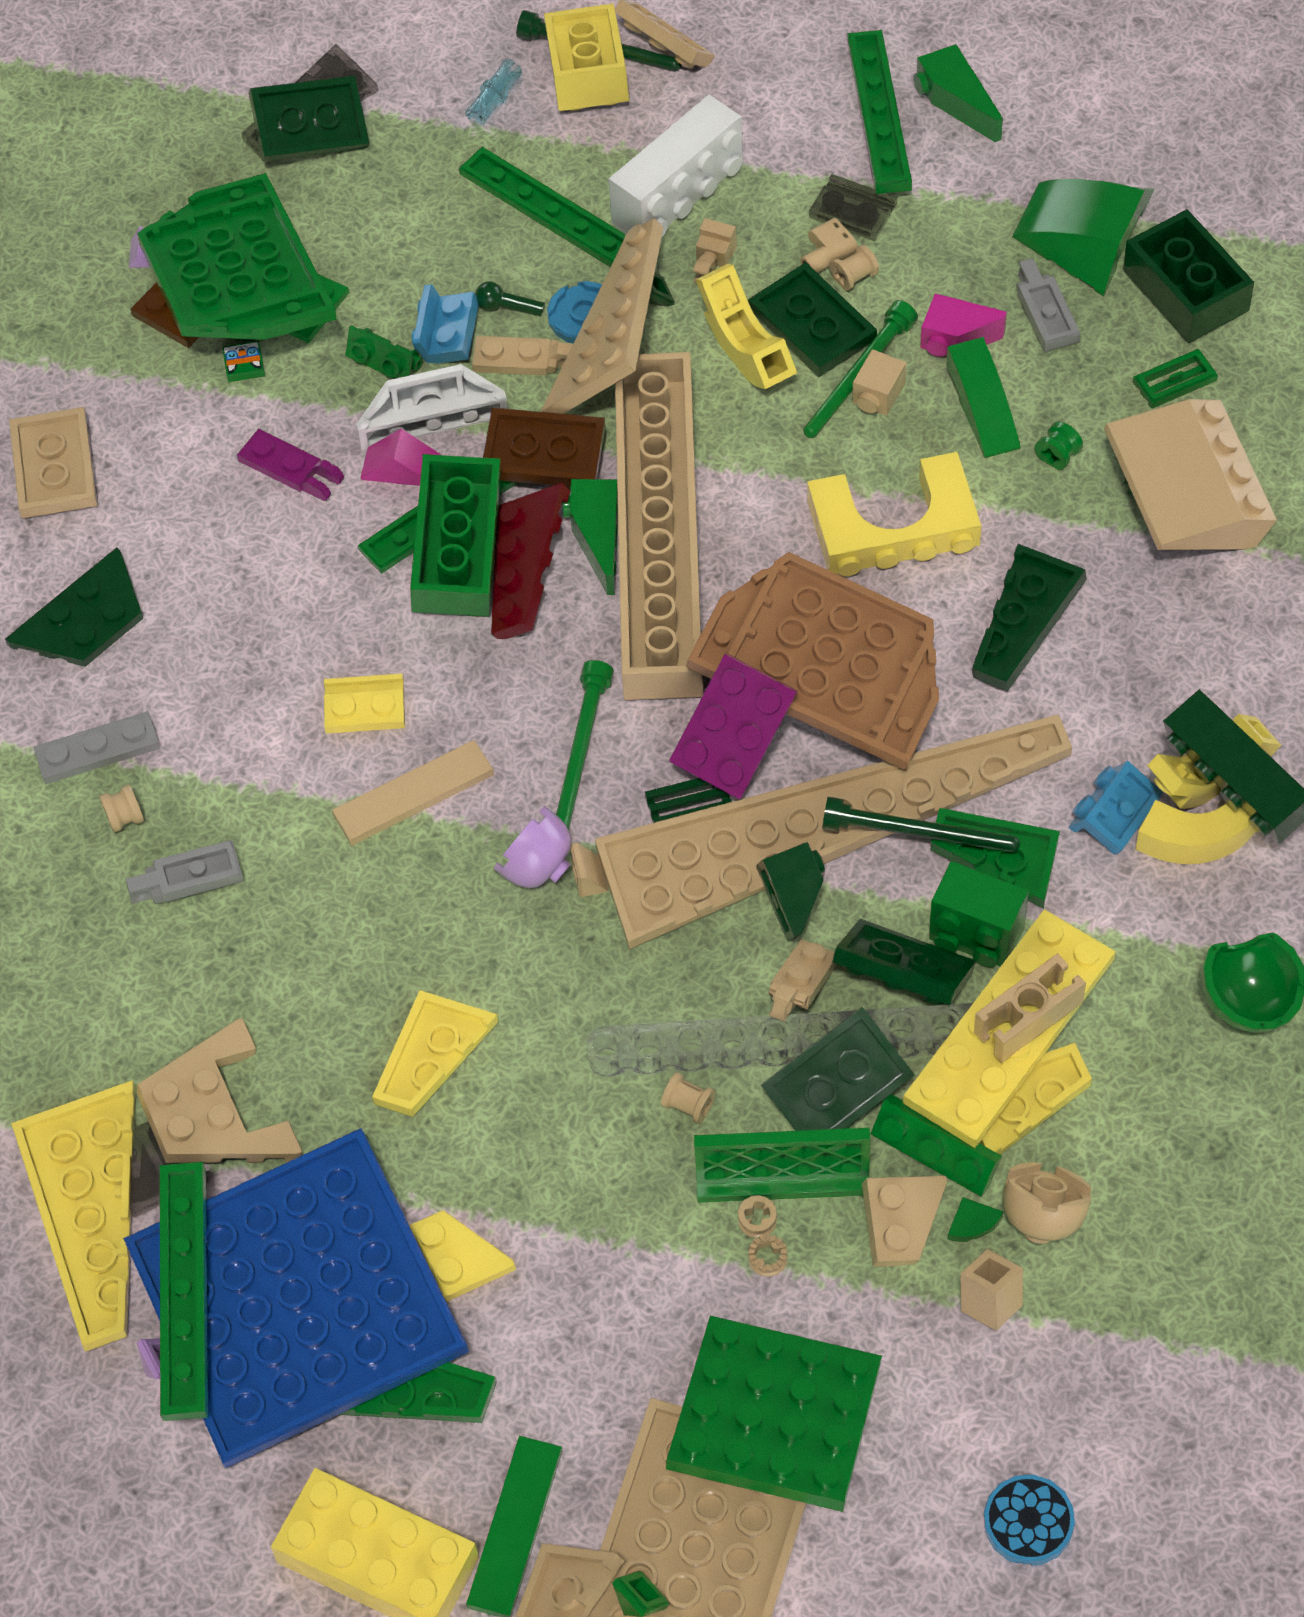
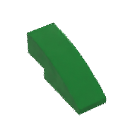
[946,337,1021,458]

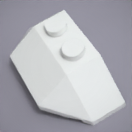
[356,364,508,450]

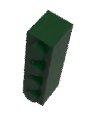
[1163,689,1304,844]

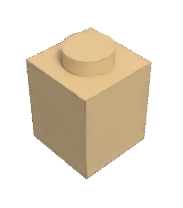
[853,349,907,416]
[960,1249,1023,1331]

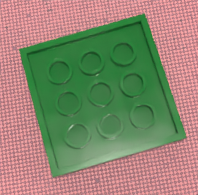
[666,1315,882,1512]

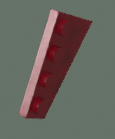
[491,483,570,639]

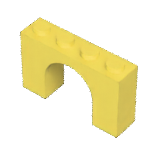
[807,452,981,576]

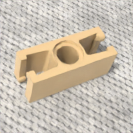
[974,953,1086,1063]

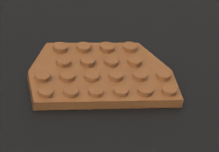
[686,552,939,770]

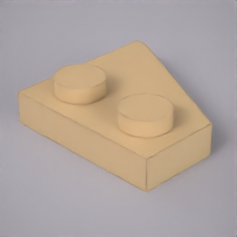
[862,1176,947,1267]

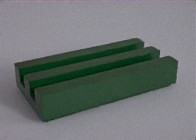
[645,778,732,823]

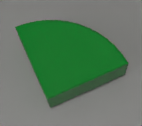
[947,1197,1004,1242]

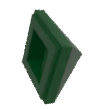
[649,273,675,307]

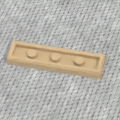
[332,740,494,846]

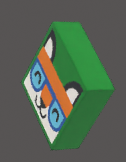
[222,341,265,383]

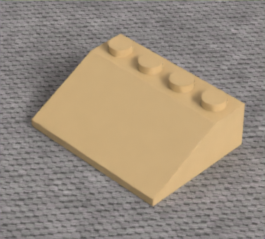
[1104,399,1277,550]

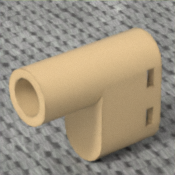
[800,218,858,273]

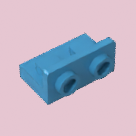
[412,284,479,364]
[1068,760,1163,855]

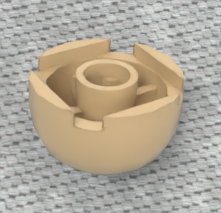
[1002,1162,1092,1244]

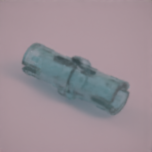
[465,59,522,125]

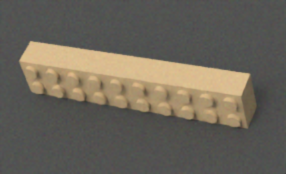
[615,352,703,700]

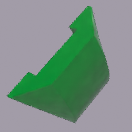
[1013,179,1154,297]

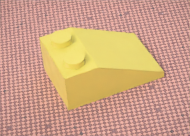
[544,3,629,111]

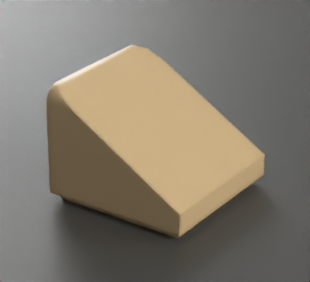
[570,843,609,897]

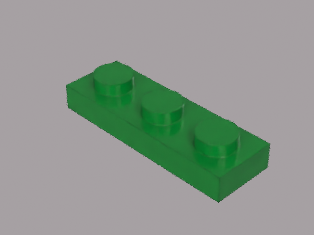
[870,1094,1002,1197]

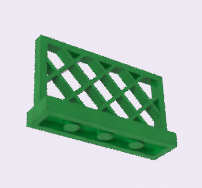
[694,1127,871,1203]

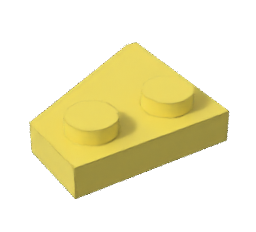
[409,1210,516,1302]

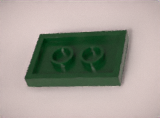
[248,76,370,162]
[748,262,877,377]
[832,919,976,1005]
[760,1007,915,1131]

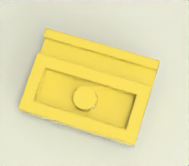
[324,673,405,734]

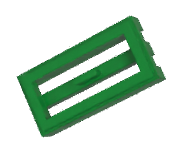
[1133,348,1218,409]

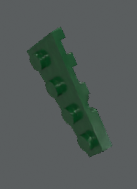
[972,544,1087,692]

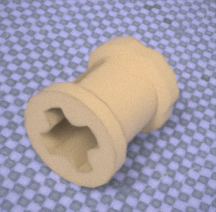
[830,245,879,291]
[661,1072,716,1124]

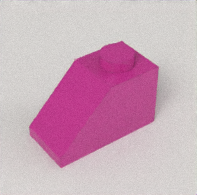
[920,293,1007,357]

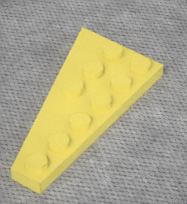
[11,1080,136,1352]

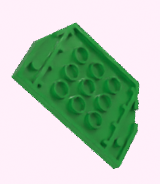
[137,173,337,340]

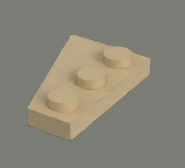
[516,1543,625,1617]

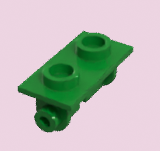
[345,325,423,379]

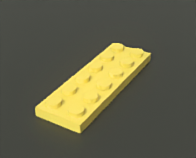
[903,909,1116,1148]

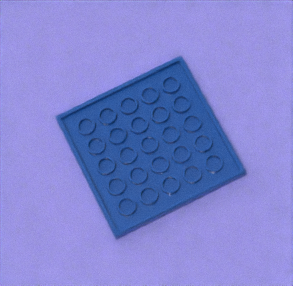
[123,1128,469,1469]

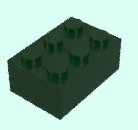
[1123,209,1254,343]

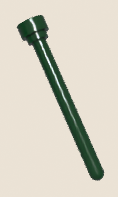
[516,10,681,72]
[822,796,1020,852]

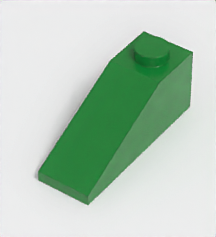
[913,44,1003,142]
[563,479,618,595]

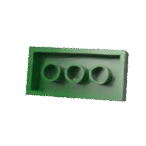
[410,454,501,617]

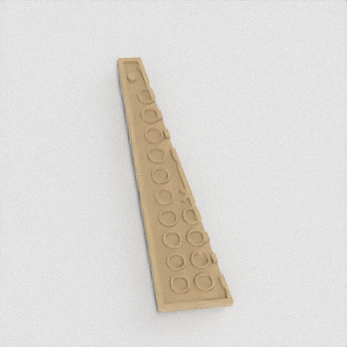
[595,714,1072,949]

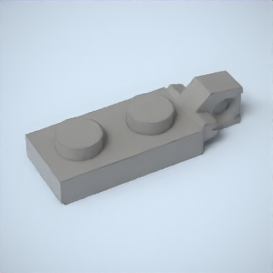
[1016,258,1080,352]
[126,840,243,904]

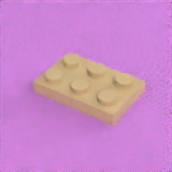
[9,407,97,519]

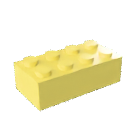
[271,1468,479,1617]

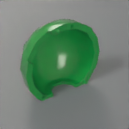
[1200,932,1304,1033]

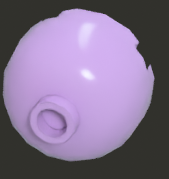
[493,806,571,888]

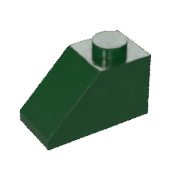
[756,842,825,941]

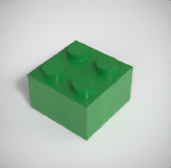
[929,861,1029,968]

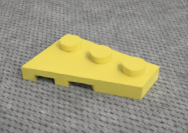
[372,990,498,1117]

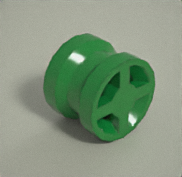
[1034,421,1083,470]

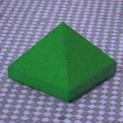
[612,1570,670,1617]

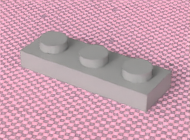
[33,711,160,785]

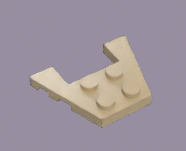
[136,1018,302,1163]

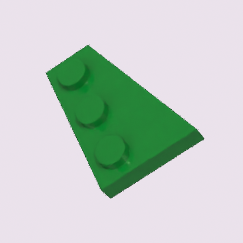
[930,808,1060,909]

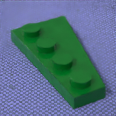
[339,1362,497,1423]

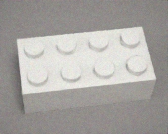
[609,94,743,236]

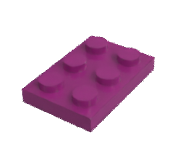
[669,653,798,799]

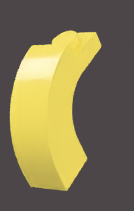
[696,264,797,389]
[1147,714,1281,809]
[1135,800,1256,864]

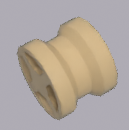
[99,784,144,833]

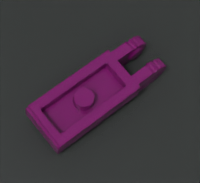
[237,428,345,501]

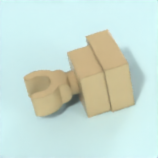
[693,218,737,284]

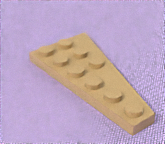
[541,218,664,414]

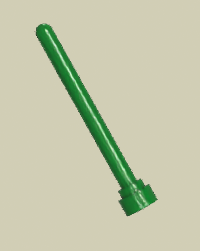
[803,300,918,438]
[556,660,614,830]

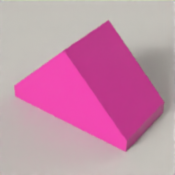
[360,429,441,486]

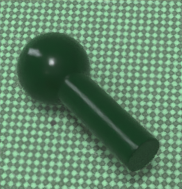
[475,281,545,317]

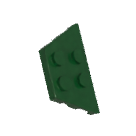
[5,547,143,667]

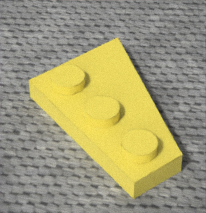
[979,1043,1092,1154]

